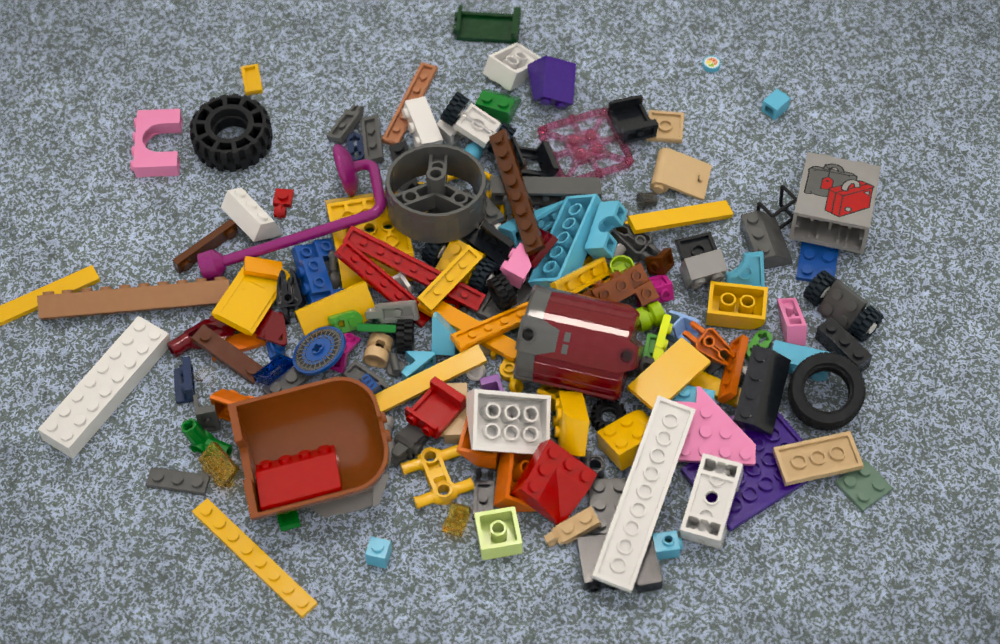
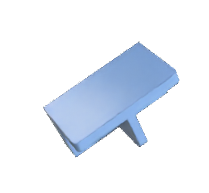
[666,310,701,344]

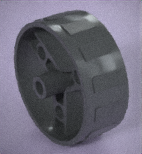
[385,144,487,244]

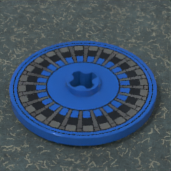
[293,326,346,376]

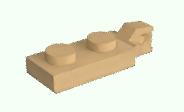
[543,506,602,547]

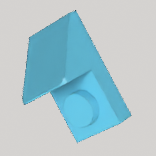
[401,351,436,381]

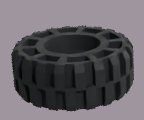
[189,94,273,172]

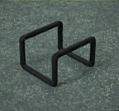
[756,185,797,230]

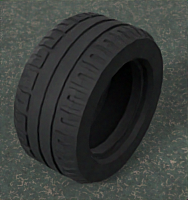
[788,352,866,431]

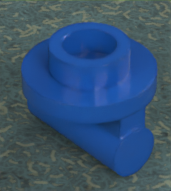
[266,339,285,360]

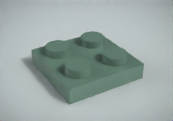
[835,459,893,512]

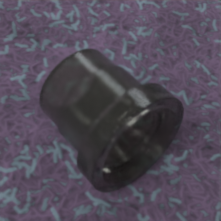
[636,192,658,210]

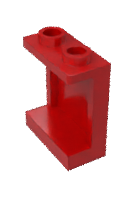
[405,376,466,440]

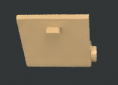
[650,148,712,200]

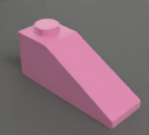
[777,298,807,346]

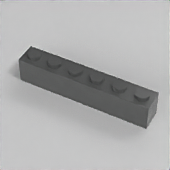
[489,176,602,206]

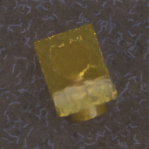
[442,502,471,537]

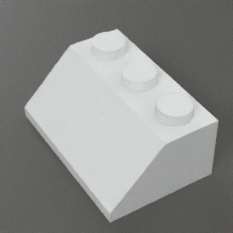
[221,188,282,242]

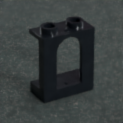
[510,137,560,177]

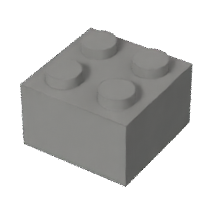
[679,249,728,291]

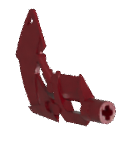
[167,309,287,358]

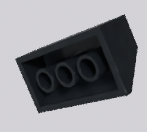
[734,345,791,435]

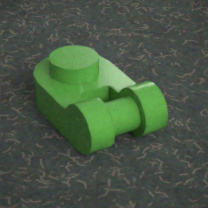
[328,310,363,333]

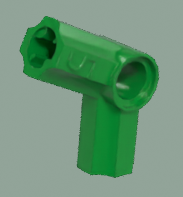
[180,418,233,462]

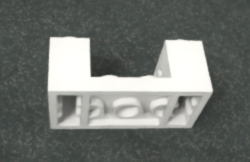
[680,453,743,549]

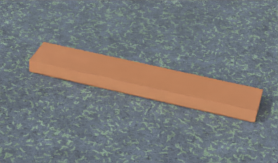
[382,62,438,145]

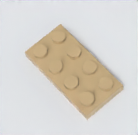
[773,431,864,486]

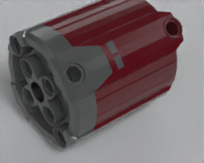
[513,285,645,402]

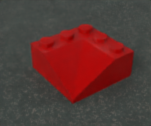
[511,439,597,525]

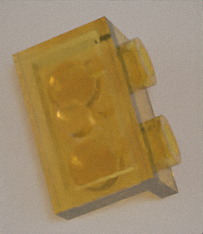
[198,442,240,488]

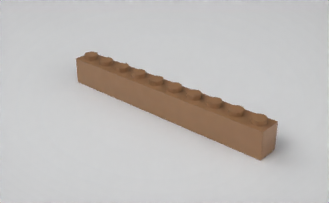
[37,277,231,320]

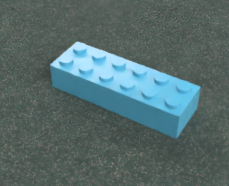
[528,194,602,288]

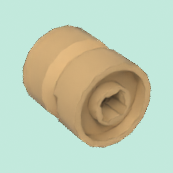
[363,332,394,368]

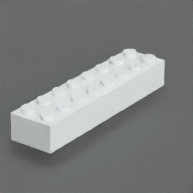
[38,316,171,459]

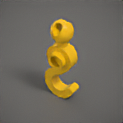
[490,351,524,393]

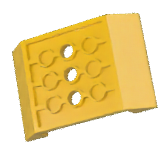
[324,191,414,289]

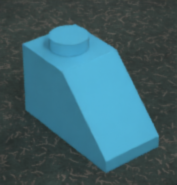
[431,312,457,356]

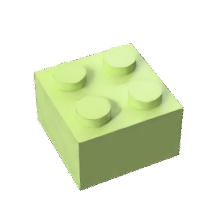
[474,506,523,561]

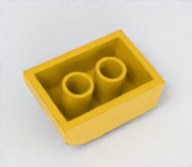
[705,281,768,330]
[552,391,590,457]
[596,410,650,471]

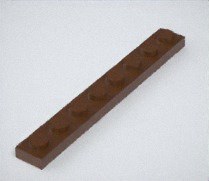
[489,128,546,256]

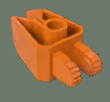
[682,321,734,366]

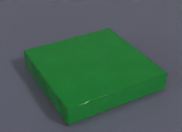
[357,323,397,333]

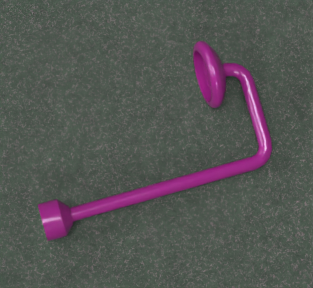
[197,144,386,281]

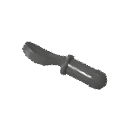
[502,195,514,222]
[328,250,341,290]

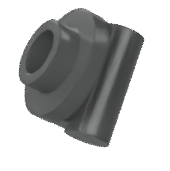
[386,353,405,377]
[638,356,655,373]

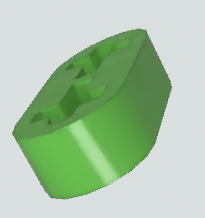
[745,330,772,361]

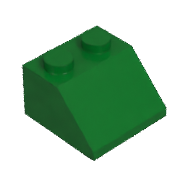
[475,89,522,125]

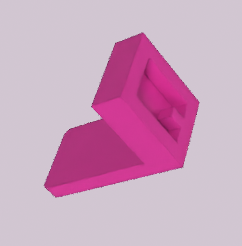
[330,333,361,373]

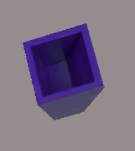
[527,55,576,110]

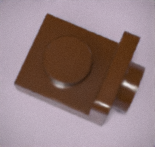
[645,248,675,275]

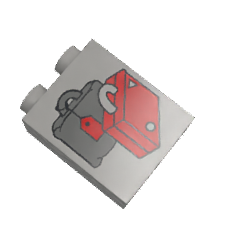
[789,152,881,254]

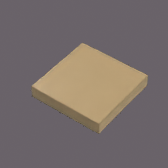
[646,110,684,144]

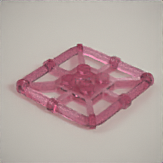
[537,107,634,178]

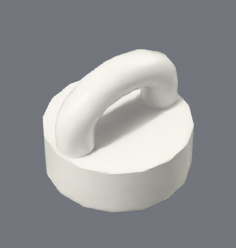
[466,364,487,381]

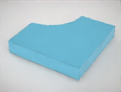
[725,251,765,287]

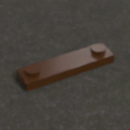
[172,219,238,274]
[191,324,265,385]

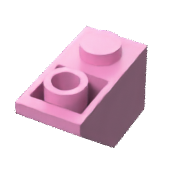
[500,242,532,289]

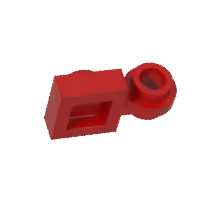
[273,188,294,219]

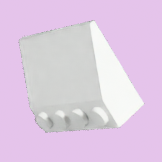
[466,389,551,455]

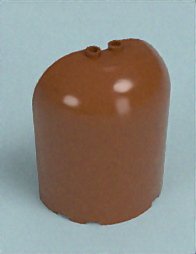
[227,377,392,521]

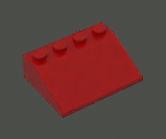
[256,445,342,511]

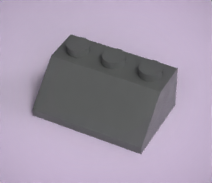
[740,210,793,269]

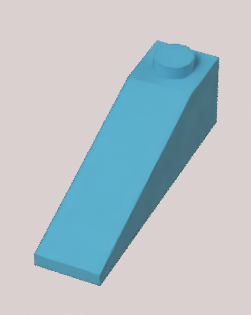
[498,200,564,248]

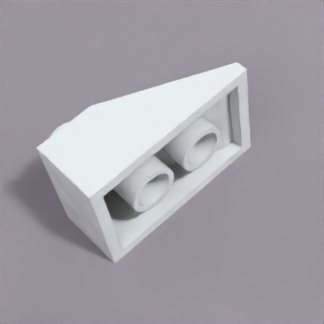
[483,42,541,91]

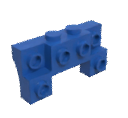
[291,238,345,305]

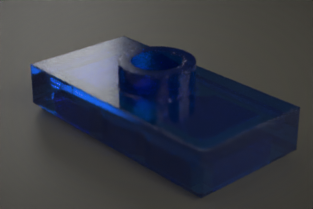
[253,355,294,386]

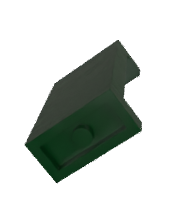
[453,5,521,44]

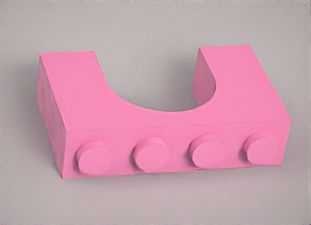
[130,109,183,177]

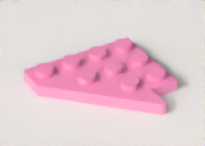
[676,386,756,466]

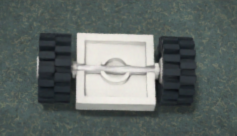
[440,91,516,154]

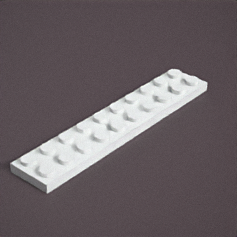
[591,395,696,593]

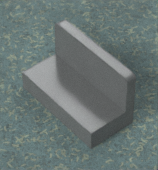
[193,394,221,432]

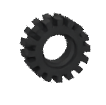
[486,274,517,311]
[396,319,414,354]
[591,400,626,431]

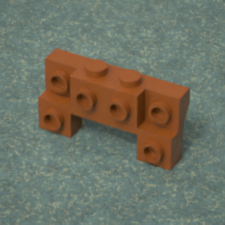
[580,262,659,306]

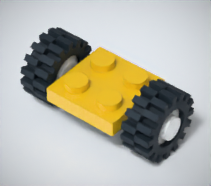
[421,239,500,294]

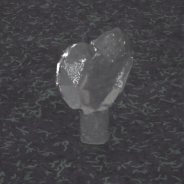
[193,360,223,388]

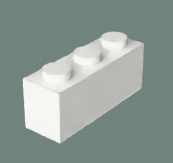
[402,96,443,147]

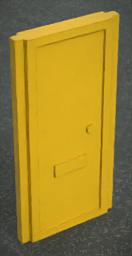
[211,256,290,336]

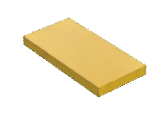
[294,280,374,337]
[627,337,711,410]

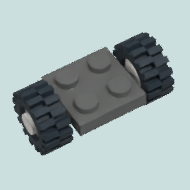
[803,270,884,342]

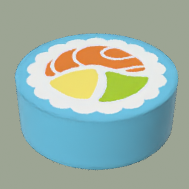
[703,55,721,73]

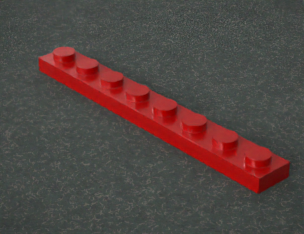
[342,225,486,313]

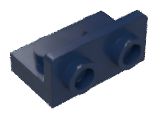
[173,356,195,404]

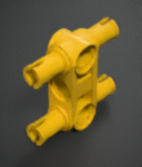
[400,444,475,509]

